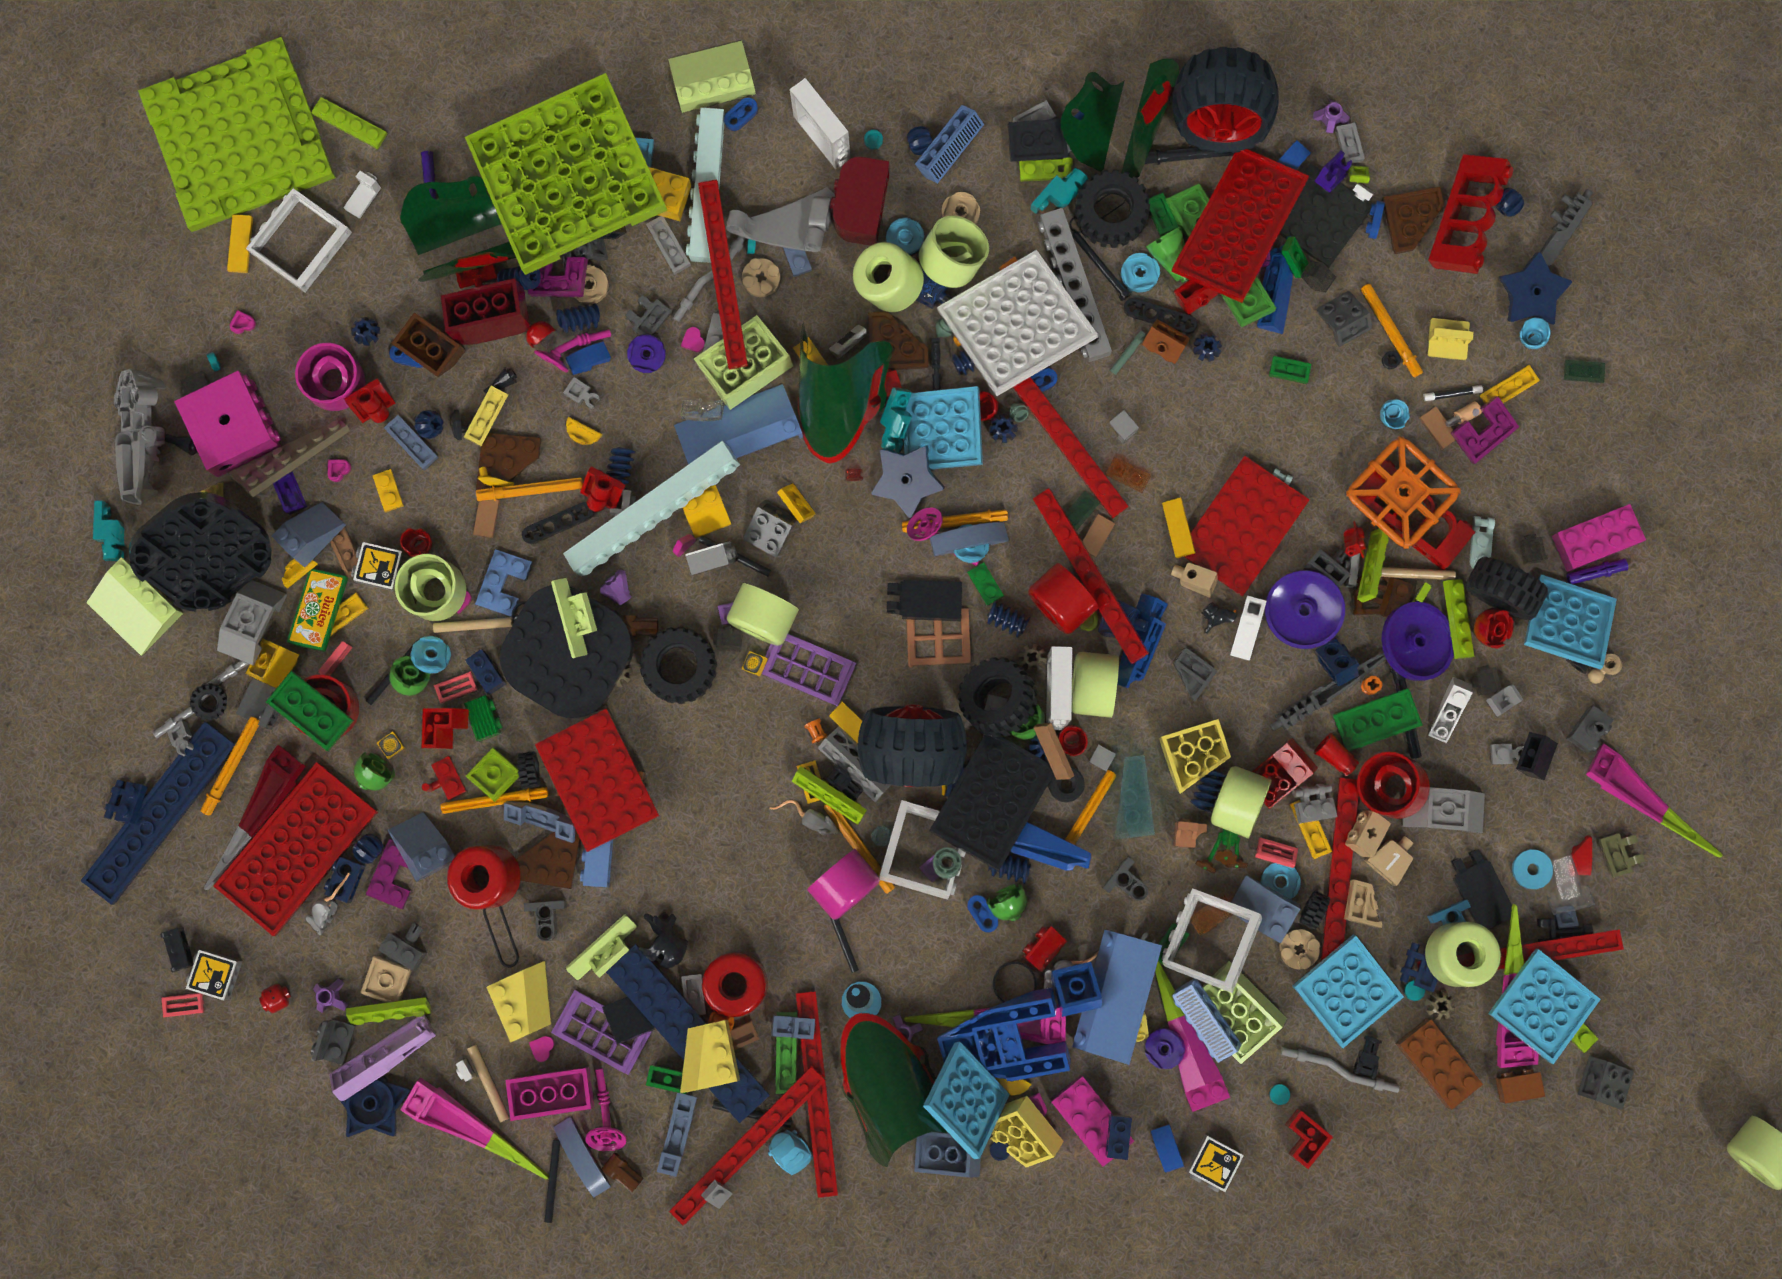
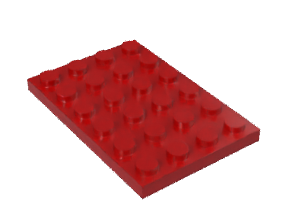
[1184,456,1310,597]
[535,708,660,852]

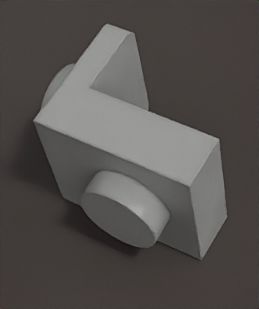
[610,490,636,517]
[1486,684,1523,717]
[701,1180,733,1209]

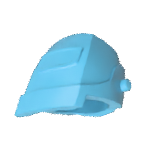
[768,1130,813,1175]

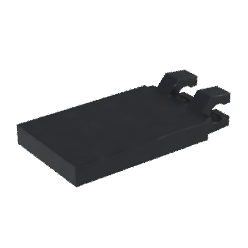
[1008,119,1072,162]
[886,580,962,622]
[1450,849,1512,930]

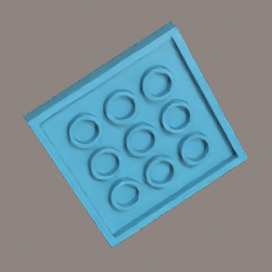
[904,386,983,470]
[1524,574,1617,670]
[1292,934,1404,1048]
[1488,949,1601,1064]
[923,1042,1010,1159]

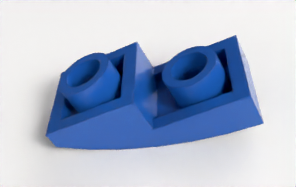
[1277,140,1311,170]
[566,342,611,375]
[1151,1124,1185,1173]

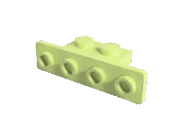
[551,578,597,658]
[566,914,637,980]

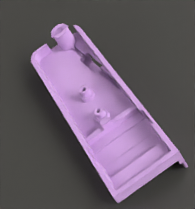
[329,1015,436,1101]

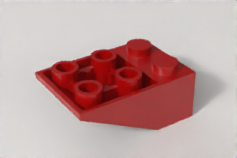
[1252,738,1318,809]
[1022,926,1067,972]

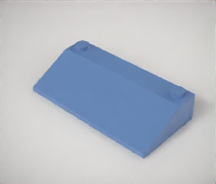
[674,384,803,465]
[1072,930,1162,1065]

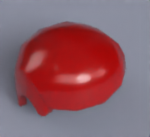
[526,321,556,348]
[979,391,998,421]
[400,528,433,557]
[1058,725,1088,756]

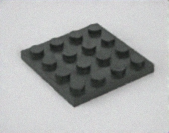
[1280,163,1372,268]

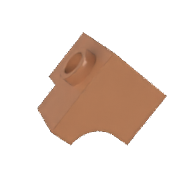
[1173,819,1207,848]

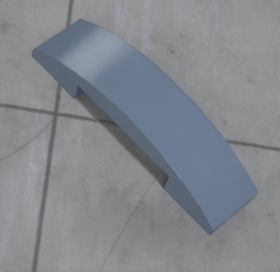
[929,522,1009,556]
[504,801,575,843]
[657,1093,697,1177]
[553,1116,611,1198]

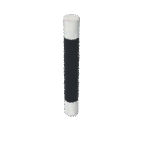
[1423,385,1483,401]

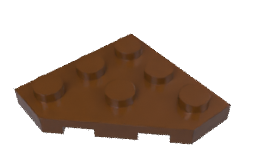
[1382,187,1444,254]
[868,312,929,370]
[476,433,541,490]
[516,829,580,889]

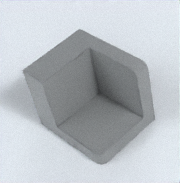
[1110,410,1139,444]

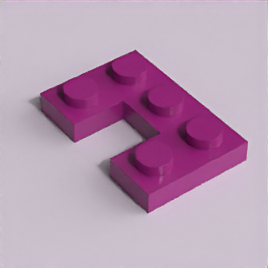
[528,257,588,297]
[1451,396,1519,464]
[365,839,411,909]

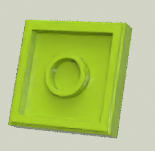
[466,748,519,802]

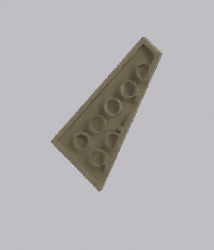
[228,419,350,497]

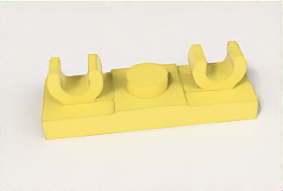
[464,386,508,446]

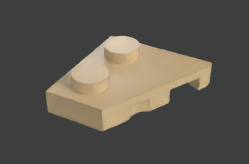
[1344,880,1382,928]

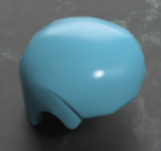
[1520,317,1551,349]
[1380,398,1410,429]

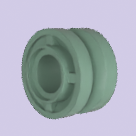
[933,847,961,879]

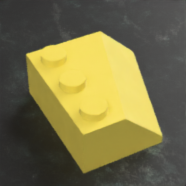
[1159,719,1231,794]
[487,961,551,1042]
[680,1020,740,1093]
[990,1096,1064,1167]

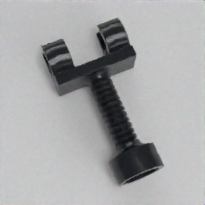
[1537,918,1593,942]

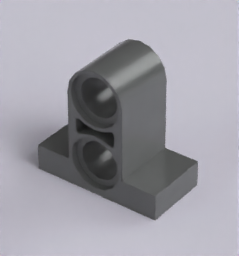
[1102,857,1148,901]
[524,901,567,941]

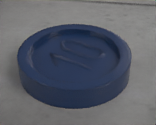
[990,1142,1009,1161]

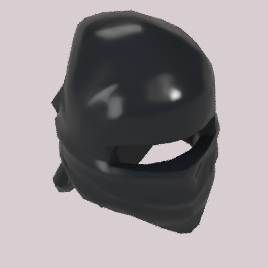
[638,911,688,968]

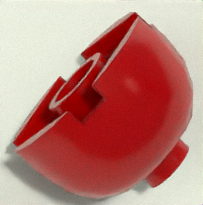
[1474,608,1514,649]

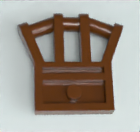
[1352,575,1414,618]

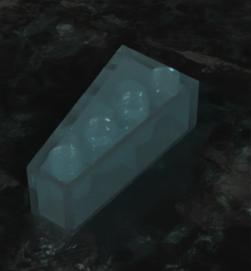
[1115,755,1155,840]

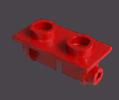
[1343,521,1366,558]

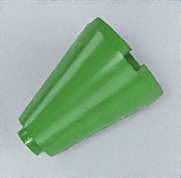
[1146,227,1189,283]

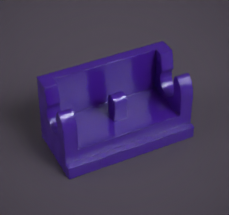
[1314,150,1352,193]
[273,472,307,515]

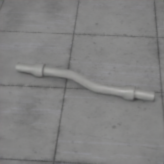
[673,236,746,322]
[152,660,248,738]
[1281,1047,1400,1093]

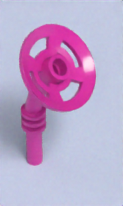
[534,329,611,373]
[907,508,979,566]
[586,1068,626,1151]

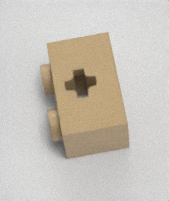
[1345,810,1391,857]

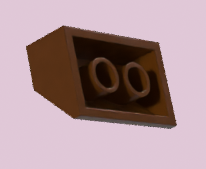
[391,312,466,377]

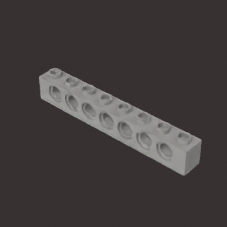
[1038,208,1112,362]

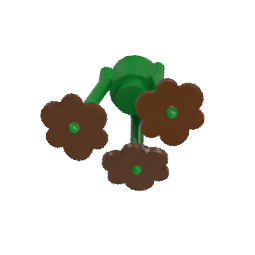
[1195,829,1248,874]

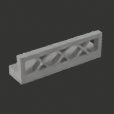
[818,726,891,802]

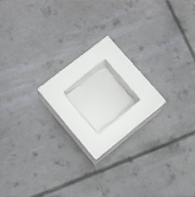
[1353,183,1375,201]
[456,1059,476,1082]

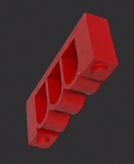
[1428,154,1513,274]
[1357,459,1476,570]

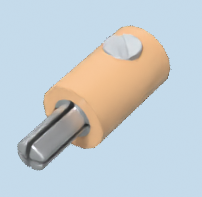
[1446,401,1482,427]

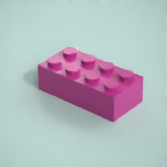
[1552,504,1646,572]
[505,1067,595,1121]
[1050,1075,1134,1167]

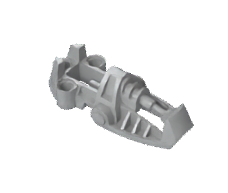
[114,369,166,505]

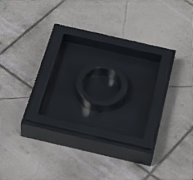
[602,997,655,1045]

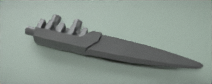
[1507,189,1593,311]
[1269,652,1386,731]

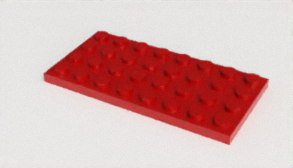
[1172,149,1309,303]
[213,762,378,936]

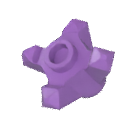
[1313,100,1350,133]
[600,570,632,605]
[313,978,348,1013]
[893,1015,923,1043]

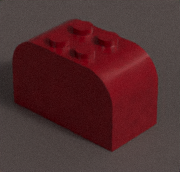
[831,157,890,246]
[440,278,530,345]

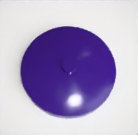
[1265,570,1346,649]
[1382,602,1454,681]

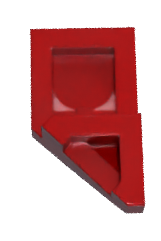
[1569,835,1592,875]

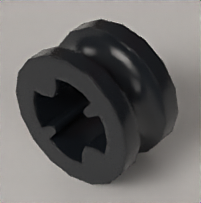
[1382,351,1401,369]

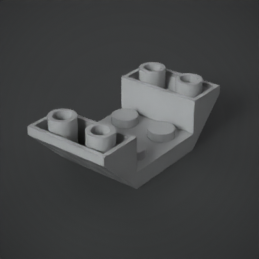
[217,580,287,666]
[1402,787,1485,833]

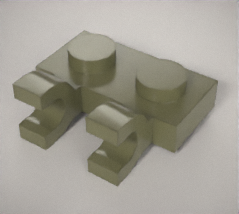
[1598,833,1645,878]

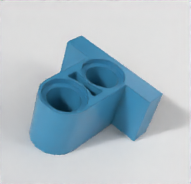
[1427,900,1471,945]

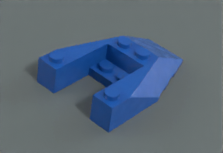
[937,987,1071,1081]

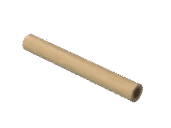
[1381,567,1456,580]
[433,617,513,633]
[467,1045,509,1122]

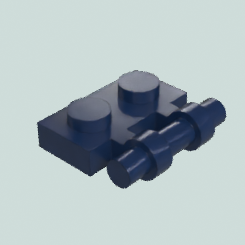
[104,780,148,825]
[1400,942,1438,992]

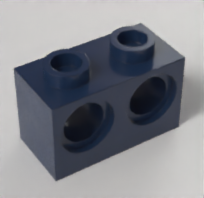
[1315,638,1359,687]
[465,649,507,695]
[324,857,366,903]
[1105,1114,1132,1160]

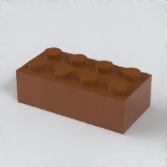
[1395,1018,1483,1110]

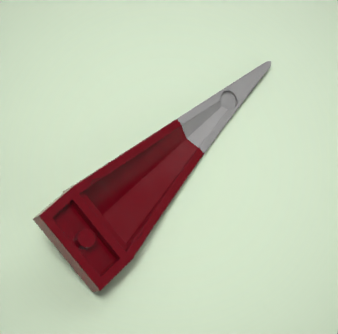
[204,745,306,890]

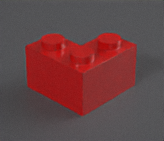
[421,708,469,749]
[1285,1109,1333,1169]

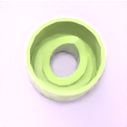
[919,216,989,288]
[853,242,924,312]
[395,554,466,621]
[727,583,799,646]
[1071,652,1119,718]
[1211,766,1271,839]
[1425,922,1501,987]
[1727,1115,1782,1190]

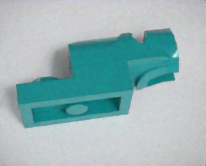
[1030,168,1089,214]
[880,387,912,453]
[93,501,125,561]

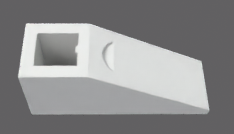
[1230,596,1267,661]
[1428,677,1473,743]

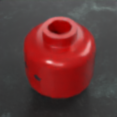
[259,983,291,1013]

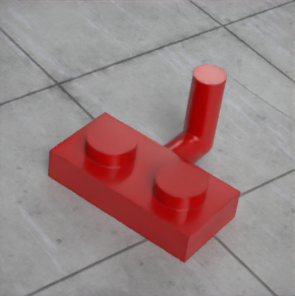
[456,264,497,289]
[422,756,467,800]

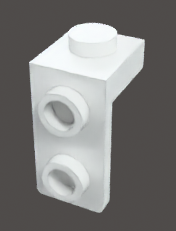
[344,171,381,218]

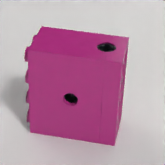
[174,370,281,477]

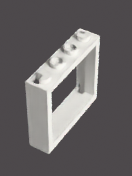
[790,78,851,169]
[246,188,352,293]
[1046,647,1072,730]
[879,800,966,900]
[1161,888,1262,993]

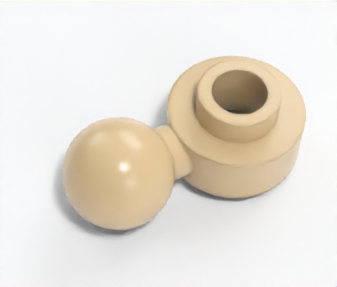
[1588,654,1622,684]

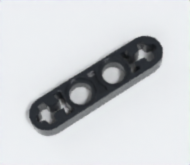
[1124,298,1197,334]
[522,502,594,544]

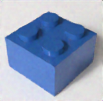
[1051,962,1102,1017]

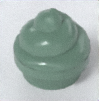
[936,318,953,337]
[1009,403,1029,422]

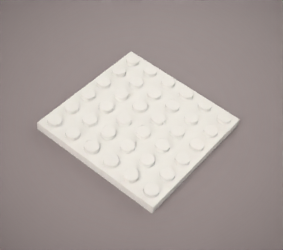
[937,250,1098,396]

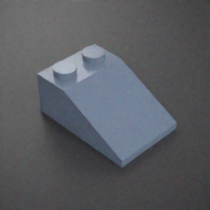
[271,502,346,567]
[388,812,455,882]
[1230,875,1301,943]
[914,1132,981,1178]

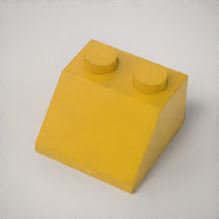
[683,485,731,539]
[245,638,299,688]

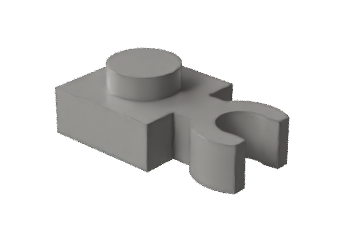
[563,377,600,409]
[167,720,194,756]
[1490,744,1524,765]

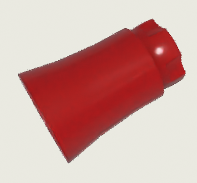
[1313,733,1359,776]

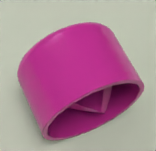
[295,343,365,411]
[807,849,880,920]

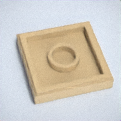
[361,955,411,1003]

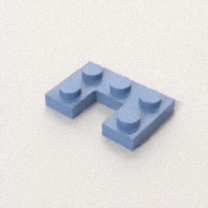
[475,549,533,617]

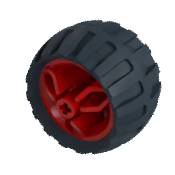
[1172,47,1279,153]
[858,704,967,787]

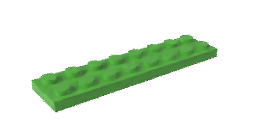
[1166,184,1276,327]

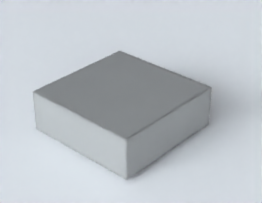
[1089,745,1116,772]

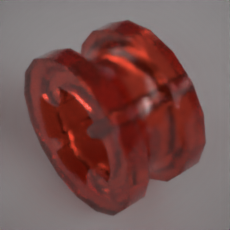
[845,468,863,481]

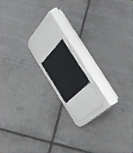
[829,325,867,359]

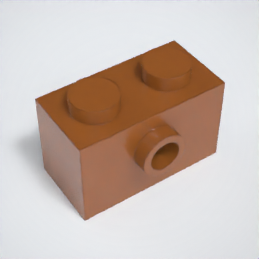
[1142,319,1191,364]
[1495,1068,1545,1104]

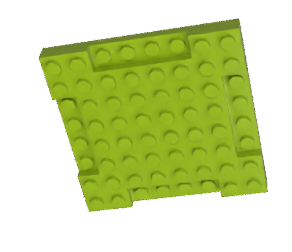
[138,37,336,232]
[465,73,667,275]

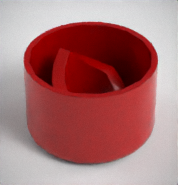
[1028,563,1099,634]
[293,675,359,737]
[1357,752,1430,819]
[447,845,520,910]
[702,952,768,1017]

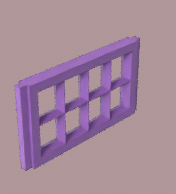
[762,634,856,707]
[551,990,652,1075]

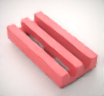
[318,641,353,676]
[434,671,478,704]
[1255,837,1298,868]
[162,993,204,1017]

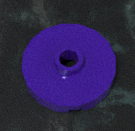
[627,334,666,373]
[1145,1028,1185,1069]

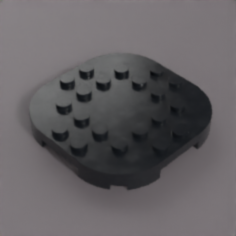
[129,492,272,612]
[500,585,634,718]

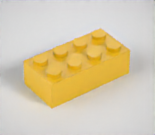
[648,167,691,221]

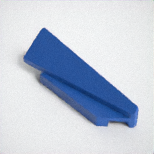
[1257,236,1293,334]
[1117,594,1168,688]
[1011,822,1091,871]

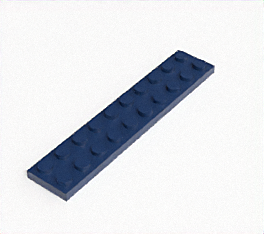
[81,722,235,905]
[606,944,770,1123]

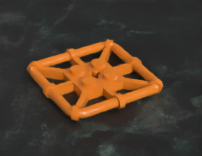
[1346,436,1461,549]

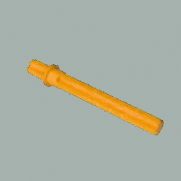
[1361,284,1423,377]
[476,477,583,501]
[902,509,1008,532]
[200,716,260,815]
[1065,770,1116,845]
[441,787,548,814]
[824,804,895,894]

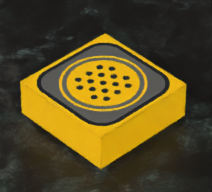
[742,651,768,677]
[377,731,405,759]

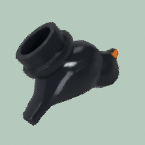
[1201,602,1236,634]

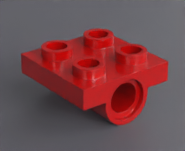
[344,378,396,423]
[580,466,626,512]

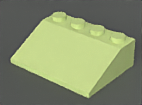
[668,41,756,113]
[694,315,793,410]
[87,557,183,656]
[1202,961,1287,1064]

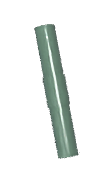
[1110,331,1146,375]

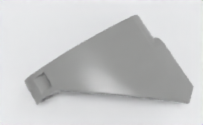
[726,187,835,252]

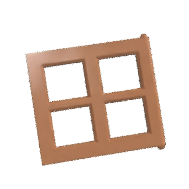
[906,609,971,668]

